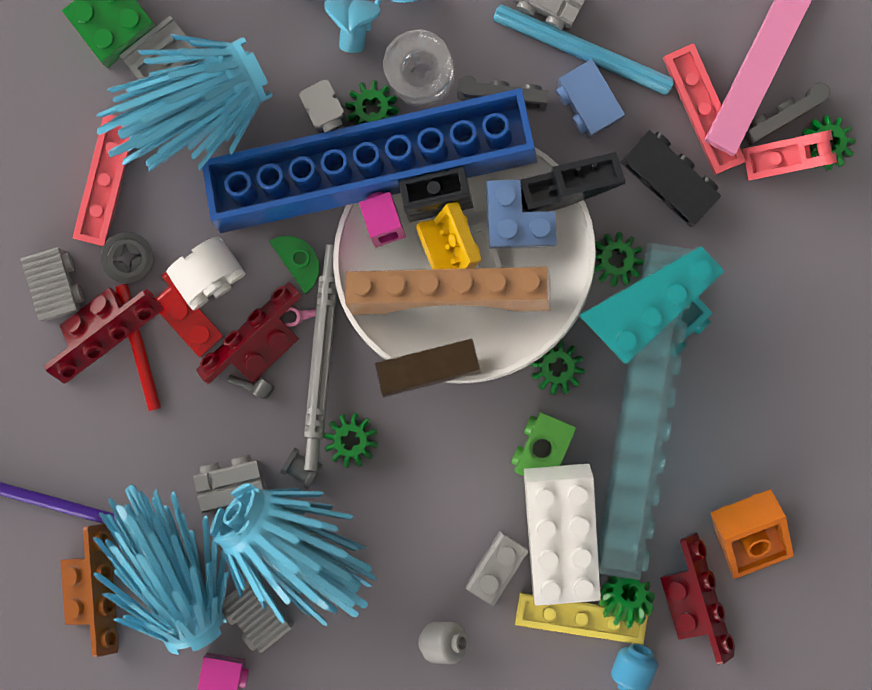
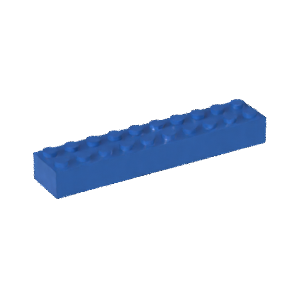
[201,88,538,233]

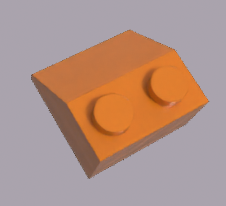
[710,489,794,579]

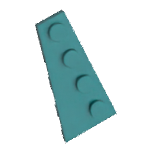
[579,246,724,364]

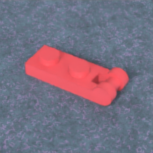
[742,130,837,180]

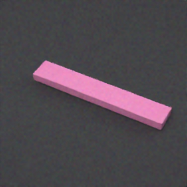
[704,0,812,156]

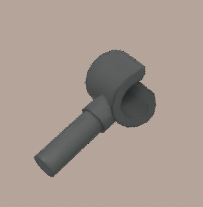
[227,375,275,399]

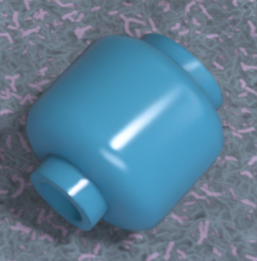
[611,643,658,690]

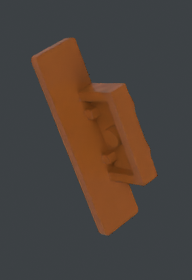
[60,524,118,657]

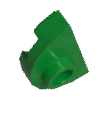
[269,236,319,294]

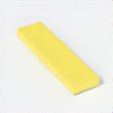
[515,592,648,645]

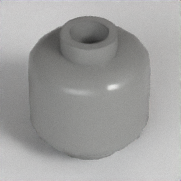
[418,621,468,664]

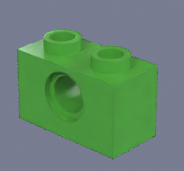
[511,412,576,476]

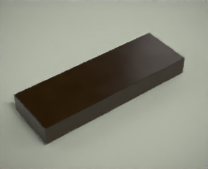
[375,338,481,397]

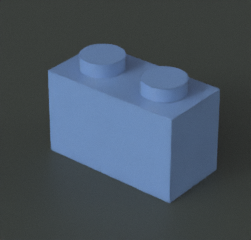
[555,59,625,138]

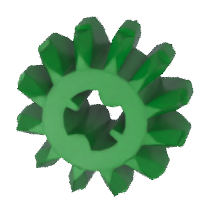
[345,80,400,125]
[801,115,856,171]
[594,232,644,287]
[530,340,585,395]
[324,413,379,468]
[599,570,655,629]

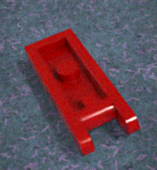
[146,272,224,358]

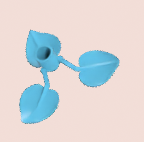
[324,0,417,53]

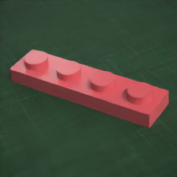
[663,43,746,176]
[72,115,131,246]

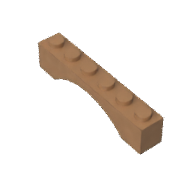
[345,267,550,315]

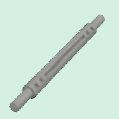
[304,245,337,471]

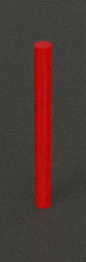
[115,284,161,411]

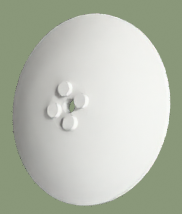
[333,148,596,383]

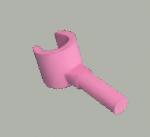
[285,307,316,326]

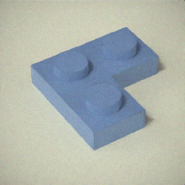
[486,180,557,249]

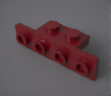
[196,282,302,385]
[44,287,164,384]
[660,532,735,665]

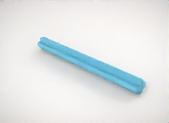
[494,4,674,95]

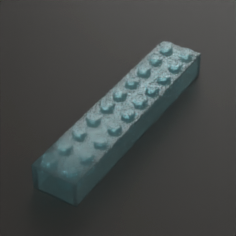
[598,243,693,580]

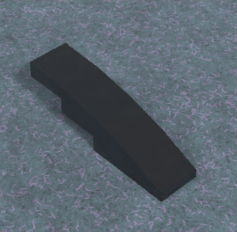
[485,152,626,212]

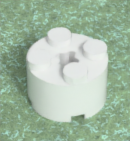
[166,236,246,311]

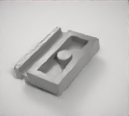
[119,15,197,92]

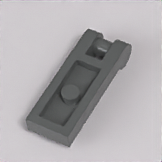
[457,75,549,112]
[744,82,830,145]

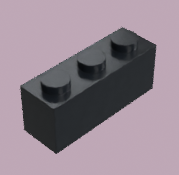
[620,130,721,227]

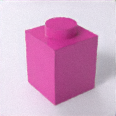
[359,192,406,248]
[198,652,249,690]

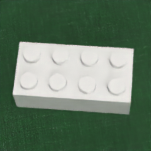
[524,464,600,606]

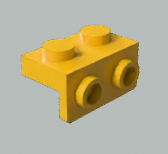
[416,202,482,269]

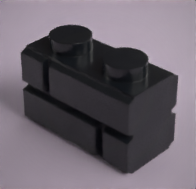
[398,166,474,222]

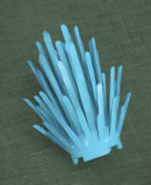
[96,34,273,171]
[210,483,377,626]
[93,485,230,654]

